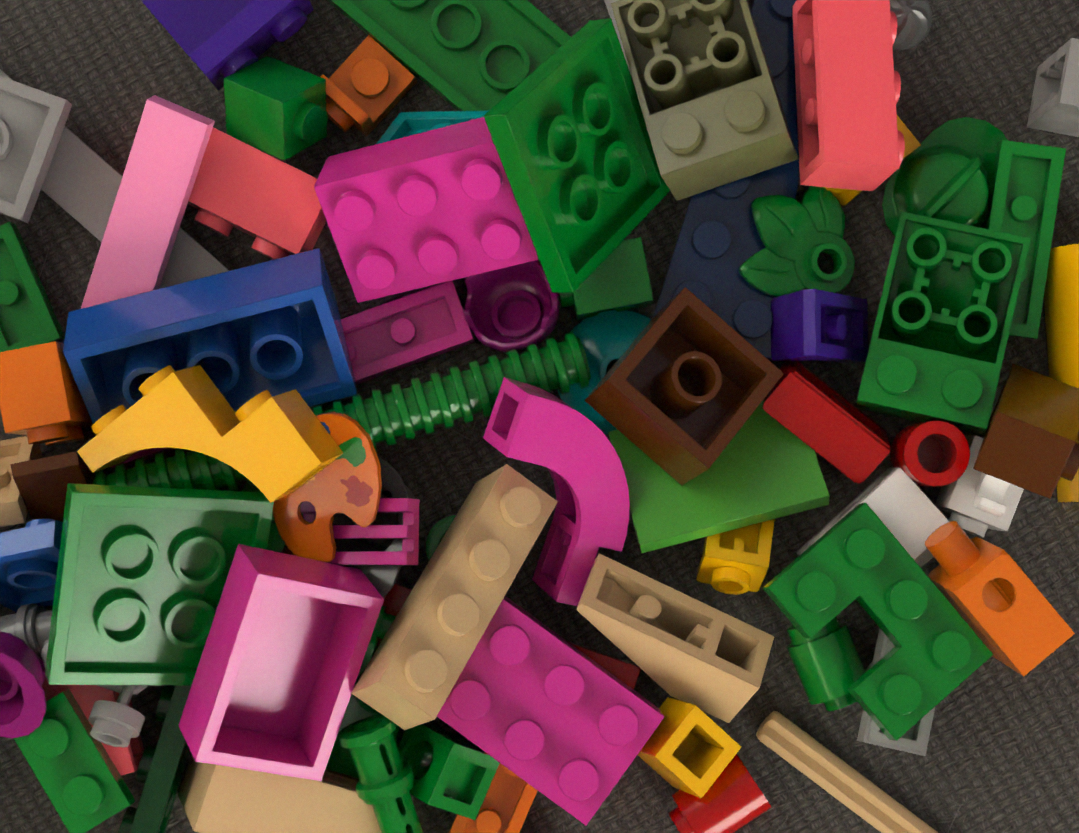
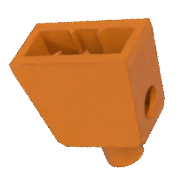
[925,521,1075,676]

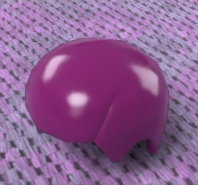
[463,260,560,354]

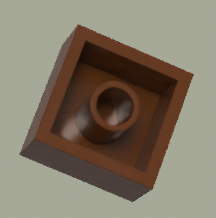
[584,287,784,485]

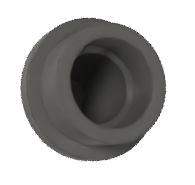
[890,0,932,51]

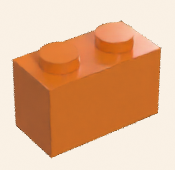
[0,341,93,446]

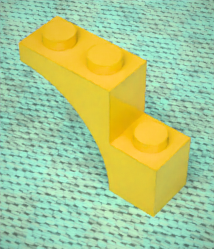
[77,365,343,503]

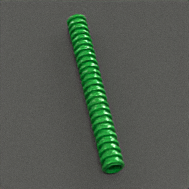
[93,332,591,491]

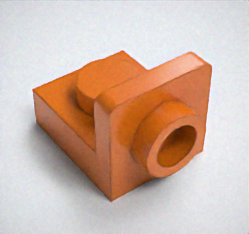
[321,35,417,137]

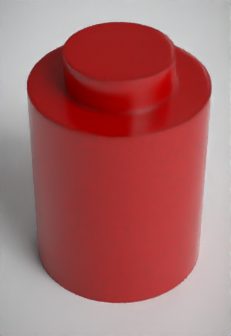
[890,421,970,486]
[668,754,772,833]

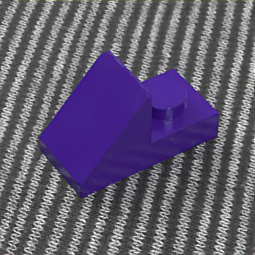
[771,289,868,363]

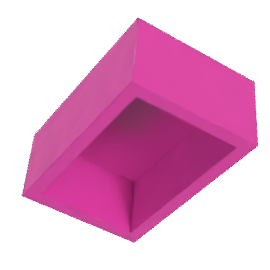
[314,117,539,303]
[178,544,384,781]
[437,596,665,826]

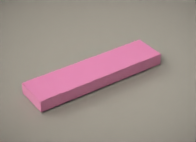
[81,95,215,309]

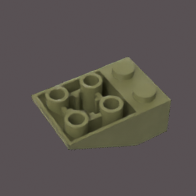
[611,0,799,201]

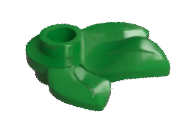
[738,186,855,297]

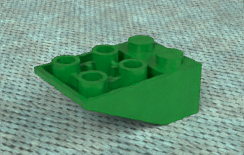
[857,211,1031,436]

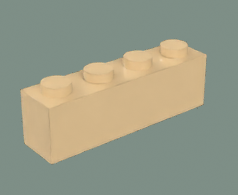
[351,464,558,730]

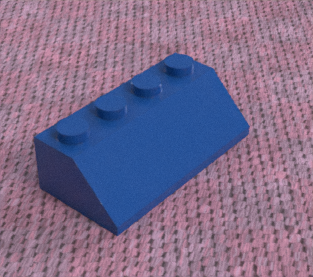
[63,248,357,424]

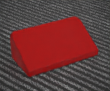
[762,361,891,484]

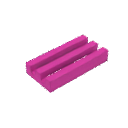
[295,498,420,565]

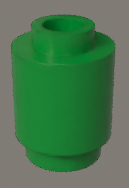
[787,617,866,712]

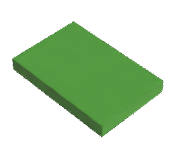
[608,399,830,554]

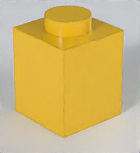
[638,697,741,798]

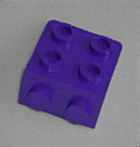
[141,0,314,91]

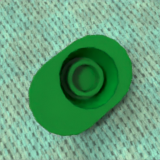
[882,117,1008,237]

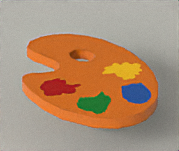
[273,412,382,563]

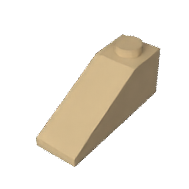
[576,553,774,723]

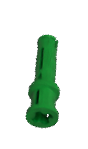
[337,714,423,833]

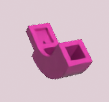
[483,377,630,606]

